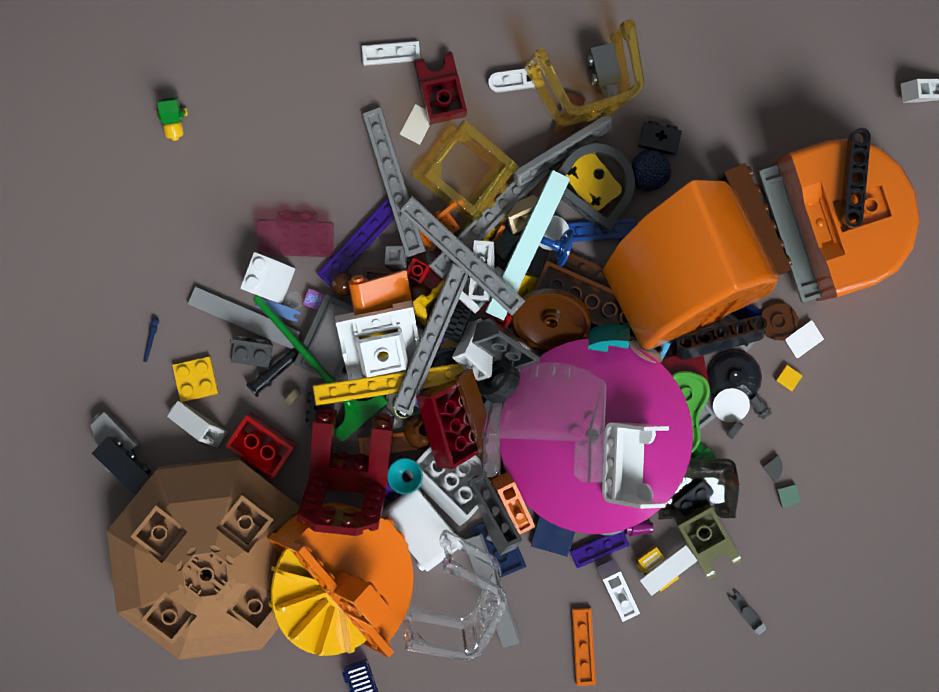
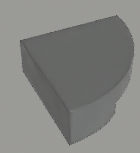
[762,455,783,482]

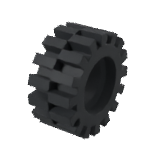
[444,305,472,343]

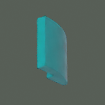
[588,324,630,352]

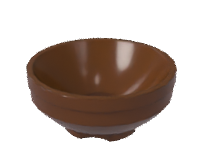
[404,414,431,449]

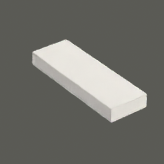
[362,41,420,66]
[639,545,698,596]

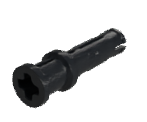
[246,349,297,397]

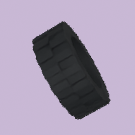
[478,359,520,404]

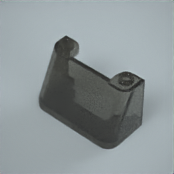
[657,458,740,519]

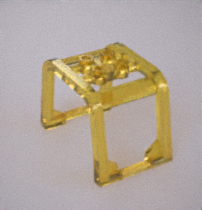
[524,19,644,126]
[411,120,519,221]

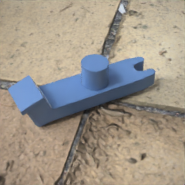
[256,297,301,322]

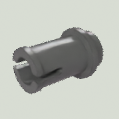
[749,394,772,420]

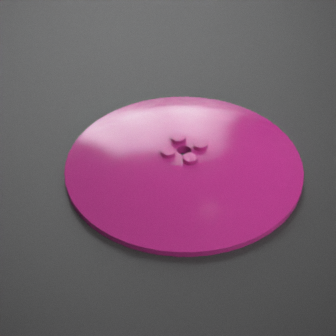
[499,339,693,534]

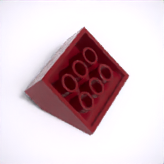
[416,380,479,469]

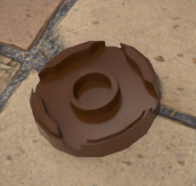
[760,303,798,340]

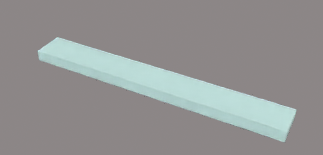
[485,170,570,320]

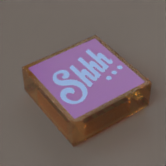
[302,287,325,312]

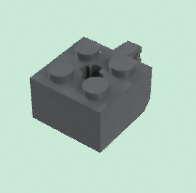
[586,43,621,103]

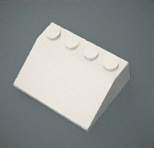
[405,446,496,526]

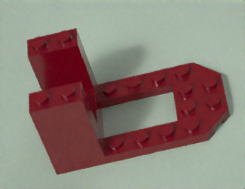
[297,407,395,536]

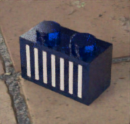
[342,659,379,692]

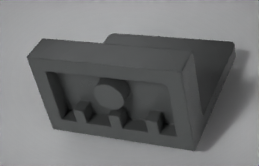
[230,336,273,368]

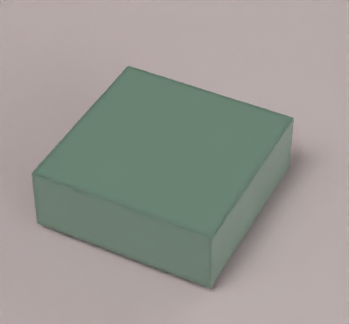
[777,484,801,508]

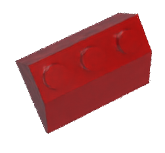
[225,412,298,479]

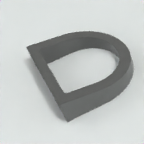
[556,144,635,233]

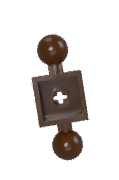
[331,267,431,307]

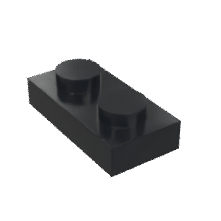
[672,478,715,517]

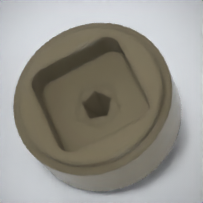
[284,388,301,406]

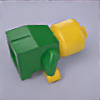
[157,97,188,141]

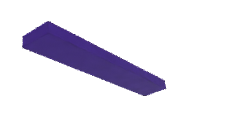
[317,198,395,287]

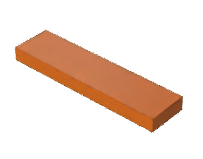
[572,607,596,686]

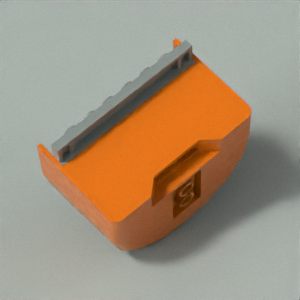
[758,138,920,303]

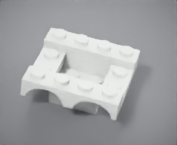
[335,300,419,380]

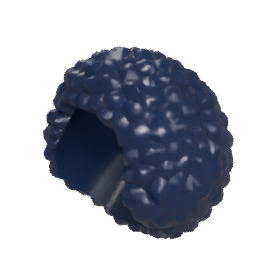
[631,150,671,192]

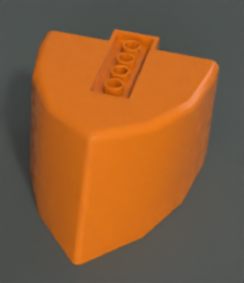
[602,180,779,350]

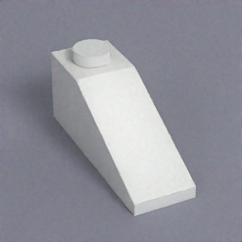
[901,79,939,103]
[468,240,495,302]
[597,559,640,622]

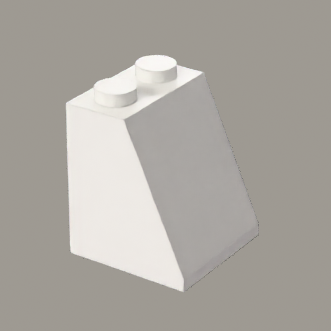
[240,252,295,304]

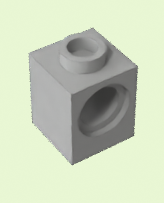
[385,246,411,272]

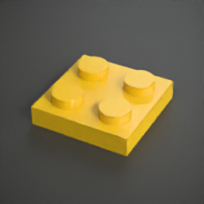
[172,356,219,402]

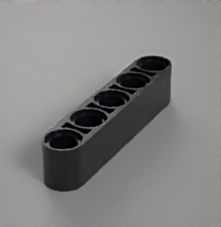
[840,128,871,229]
[676,316,767,360]

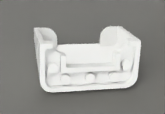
[381,488,464,572]

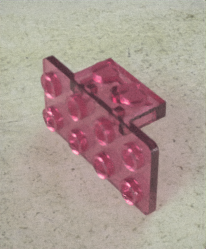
[257,210,335,257]

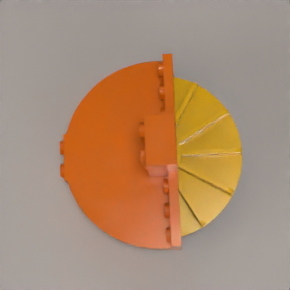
[267,503,413,658]

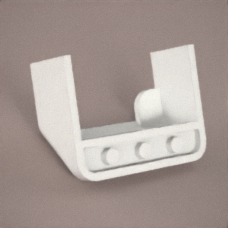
[602,422,669,509]

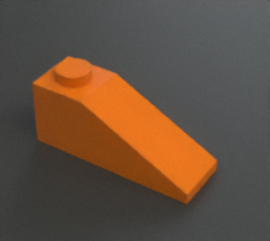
[491,472,535,534]

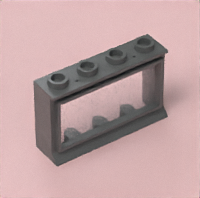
[294,294,354,382]

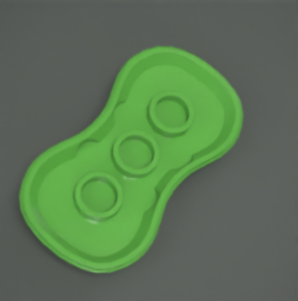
[672,371,710,453]

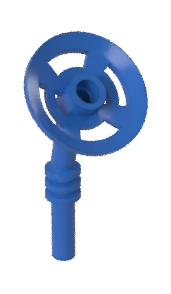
[505,220,573,267]

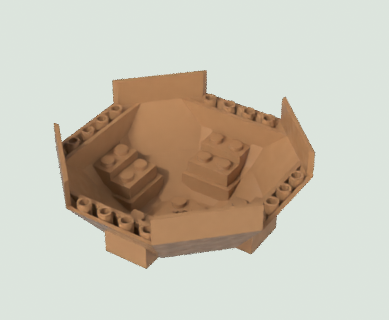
[107,457,300,660]

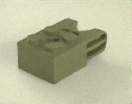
[676,503,742,580]

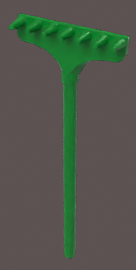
[253,295,389,442]

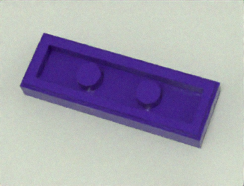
[569,531,630,569]

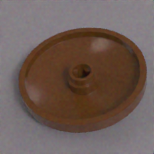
[513,288,591,352]

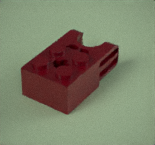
[415,51,467,125]

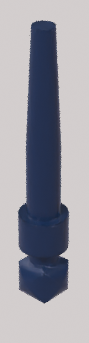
[144,318,159,362]

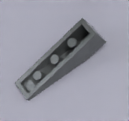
[468,473,522,556]

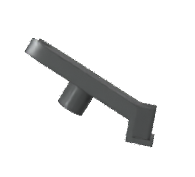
[729,592,767,636]

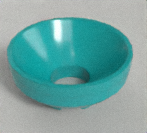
[387,458,423,494]

